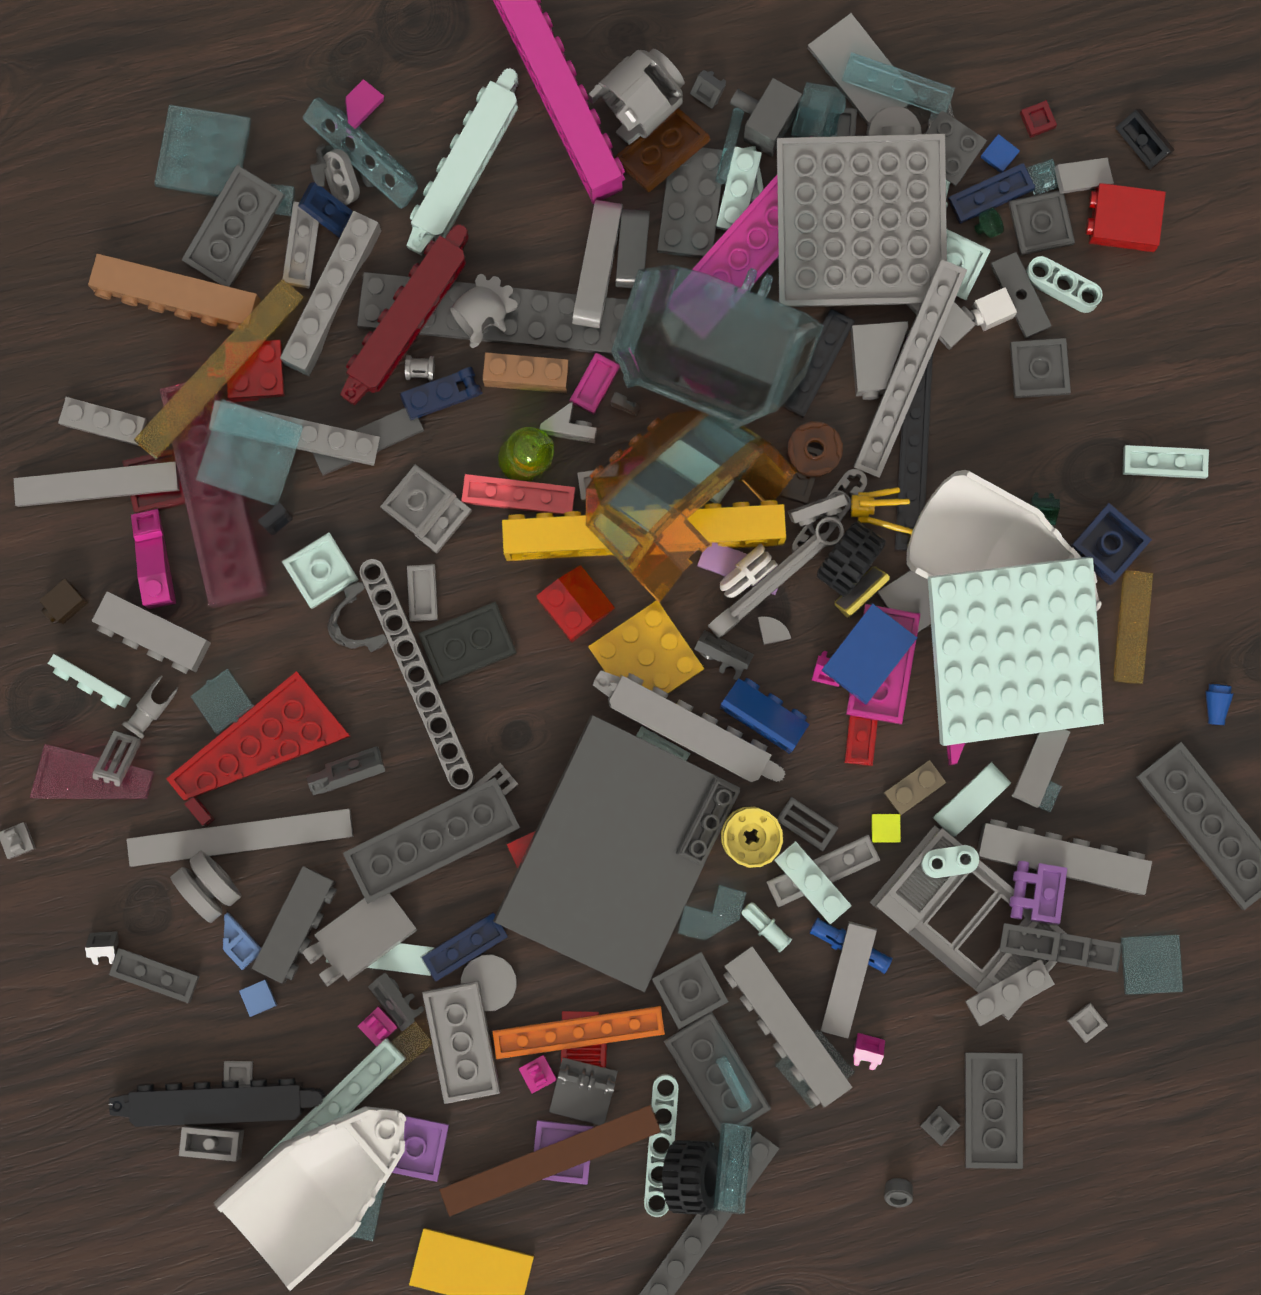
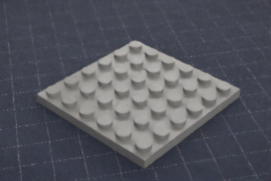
[777,134,947,307]

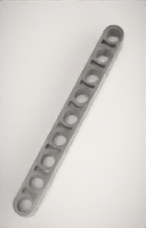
[359,559,475,791]

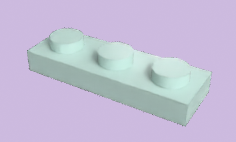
[716,147,762,231]
[1123,445,1209,479]
[48,654,131,709]
[774,841,851,924]

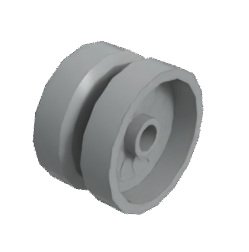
[170,850,242,923]

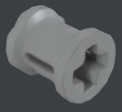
[405,355,435,381]

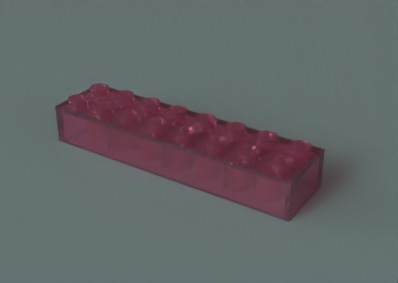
[160,376,268,608]

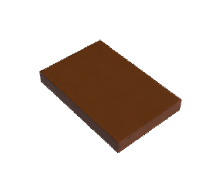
[614,108,711,193]

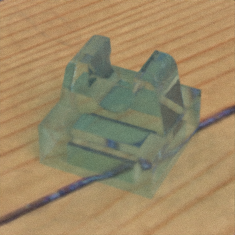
[1026,159,1058,195]

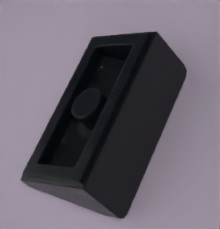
[1115,109,1174,169]

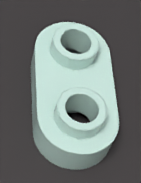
[921,845,979,878]

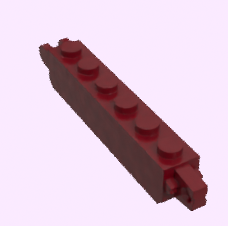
[340,224,469,405]

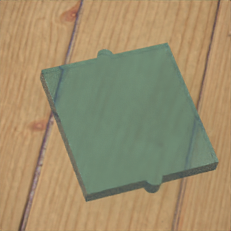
[190,669,254,734]

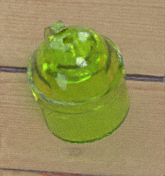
[498,427,554,482]

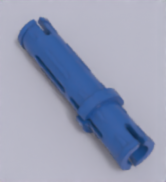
[809,918,893,974]

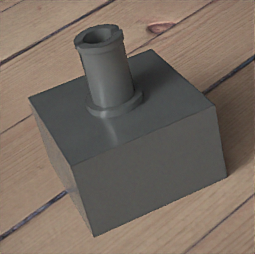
[730,78,802,157]

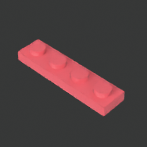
[461,474,575,515]

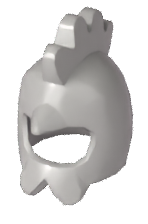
[450,274,518,348]

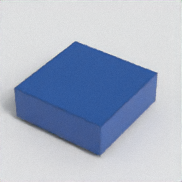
[980,134,1020,173]

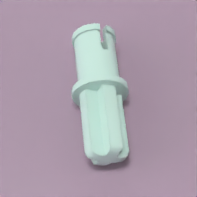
[741,902,792,953]

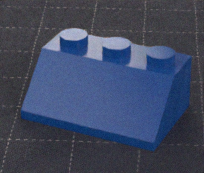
[720,678,809,754]

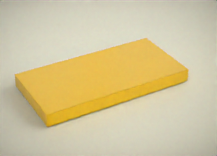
[409,1228,534,1295]

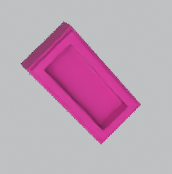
[570,353,620,415]

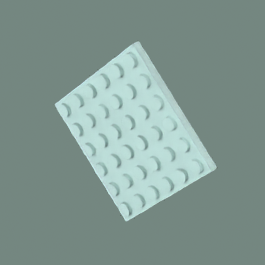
[928,556,1104,746]

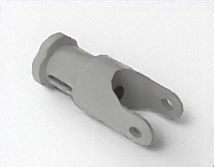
[122,675,178,739]

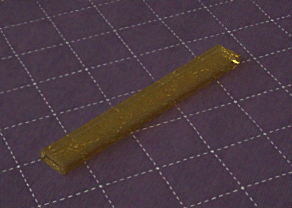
[134,279,303,459]

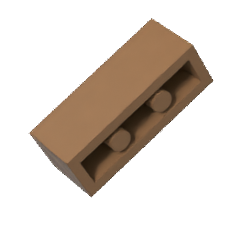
[483,352,569,394]

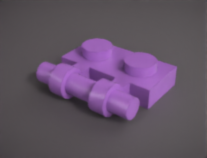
[1009,861,1067,925]

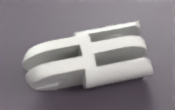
[720,544,778,598]

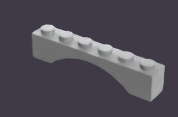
[280,211,382,376]

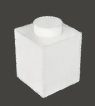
[971,287,1017,331]

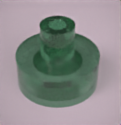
[975,208,1004,238]

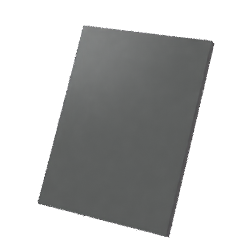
[493,715,740,992]

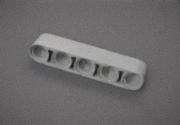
[572,200,623,329]

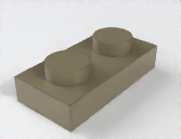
[884,760,946,816]

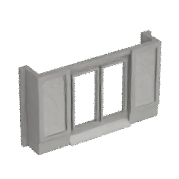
[869,825,1067,1021]

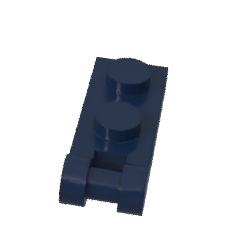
[400,367,483,421]

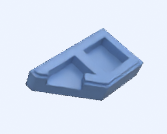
[223,912,261,970]

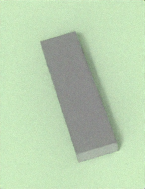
[766,835,880,907]
[821,921,877,1038]

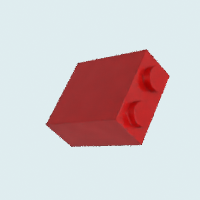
[1085,183,1166,252]

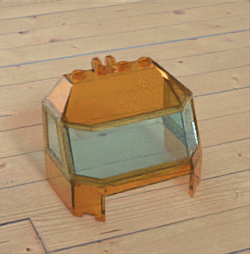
[586,406,798,603]

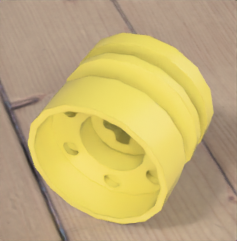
[721,806,783,868]

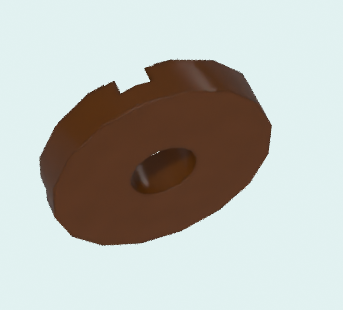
[787,421,843,477]

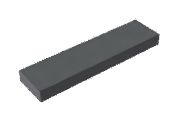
[312,408,424,476]

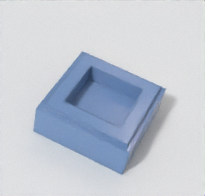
[239,979,277,1017]

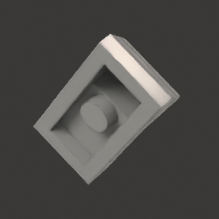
[540,402,597,443]

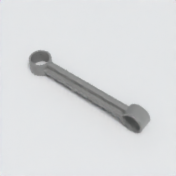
[708,517,844,639]

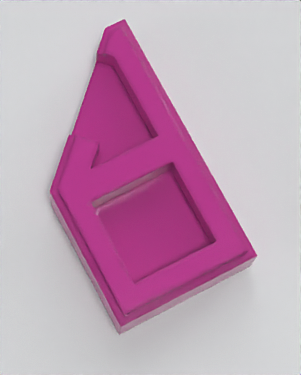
[345,79,384,133]

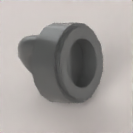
[884,1178,913,1207]

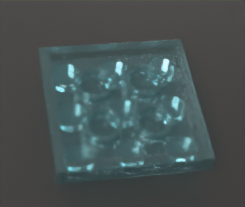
[154,105,251,197]
[196,399,303,506]

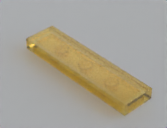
[1114,570,1153,684]

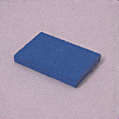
[821,604,917,704]

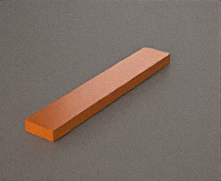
[492,1006,665,1059]

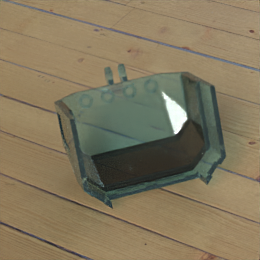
[611,265,824,431]

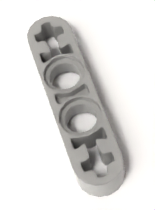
[792,469,867,553]

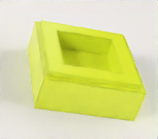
[871,814,901,843]

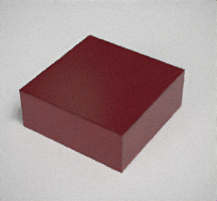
[1020,100,1057,138]
[185,797,215,826]

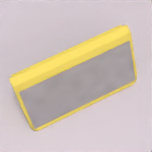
[834,567,890,618]

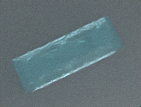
[714,1123,752,1214]

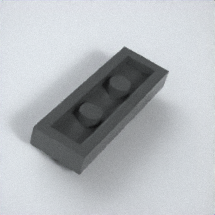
[109,948,200,1003]

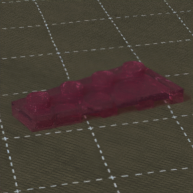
[30,744,155,799]

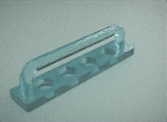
[303,97,418,209]

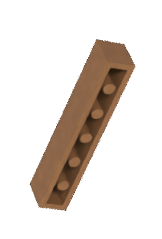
[88,254,261,333]

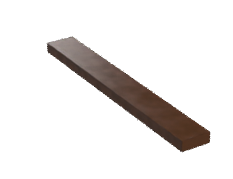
[439,1105,662,1217]

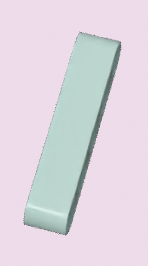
[644,1074,679,1217]

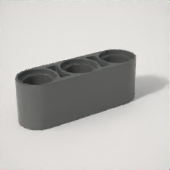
[616,208,650,289]

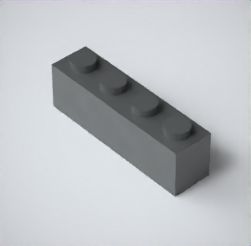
[251,866,337,984]

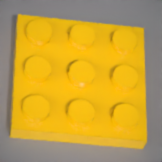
[588,600,704,694]

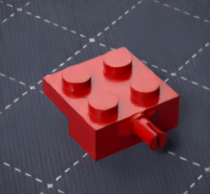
[207,340,285,402]

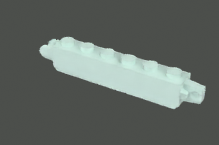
[407,68,518,255]

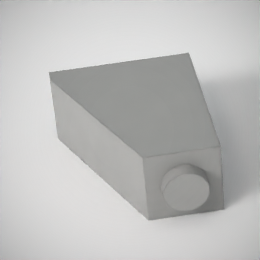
[850,321,908,400]

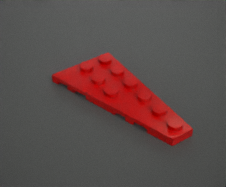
[166,671,350,801]

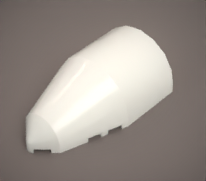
[907,470,1101,611]
[213,1106,406,1291]

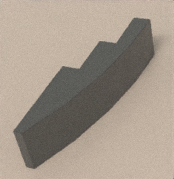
[1000,923,1122,972]

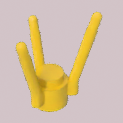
[851,487,913,534]

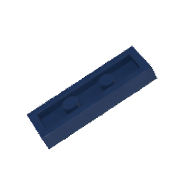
[948,163,1035,224]
[420,912,508,981]

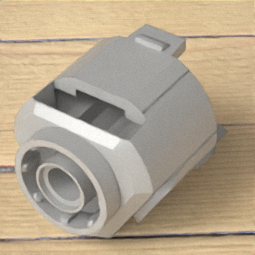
[589,49,685,145]

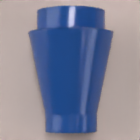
[1205,684,1234,725]

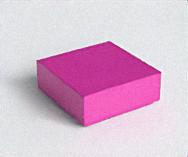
[131,509,163,542]

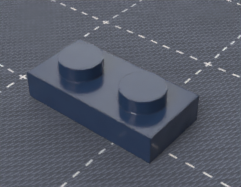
[298,182,353,238]

